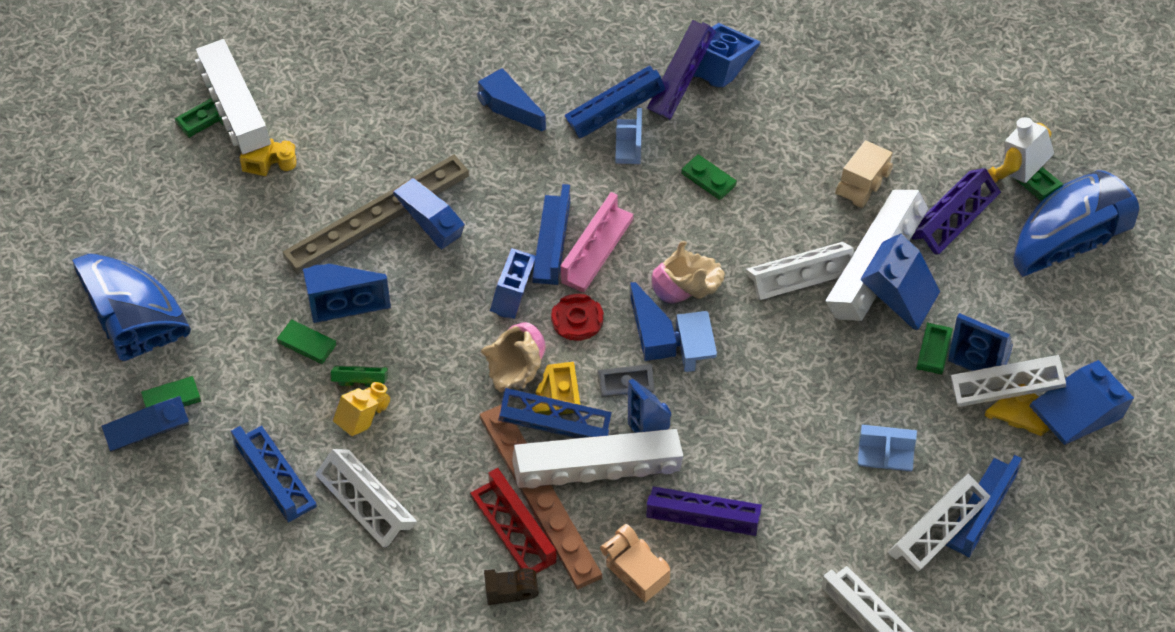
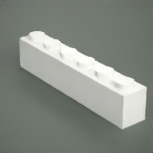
[195,39,271,155]
[826,190,928,321]
[512,429,683,488]

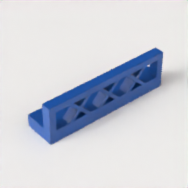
[564,65,666,139]
[532,184,571,285]
[498,388,612,439]
[231,425,317,523]
[945,455,1022,558]

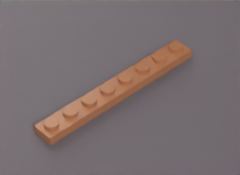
[480,404,602,590]

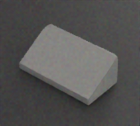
[597,364,655,397]

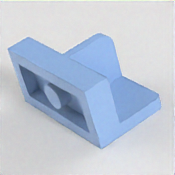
[615,108,642,164]
[676,311,717,372]
[858,425,917,471]

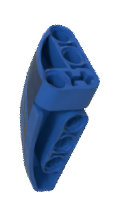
[1013,170,1139,277]
[72,254,191,361]

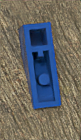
[477,68,546,131]
[393,178,465,250]
[490,248,536,319]
[630,282,680,361]
[628,379,672,433]
[101,396,189,452]

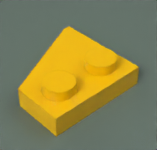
[532,362,581,416]
[985,384,1050,436]

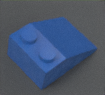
[693,23,761,88]
[860,233,940,330]
[303,264,391,323]
[948,313,1013,371]
[1030,360,1134,445]

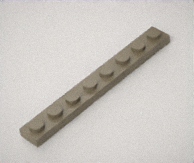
[283,154,469,275]

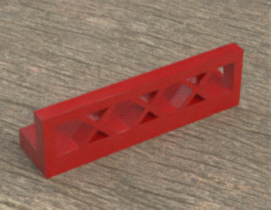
[470,468,556,574]

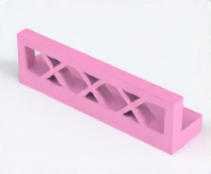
[561,192,633,293]

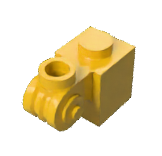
[239,138,297,176]
[333,382,390,436]

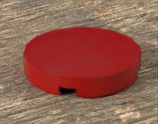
[551,294,604,341]

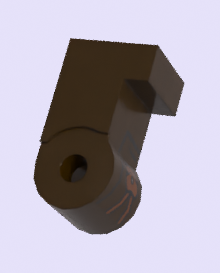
[484,568,539,605]

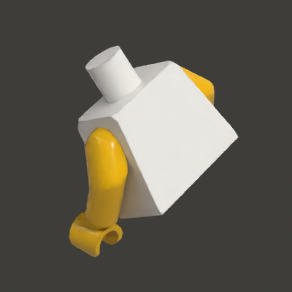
[988,118,1054,183]

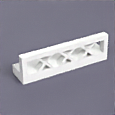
[746,242,854,300]
[951,355,1066,407]
[315,449,417,547]
[888,474,990,571]
[822,566,913,632]

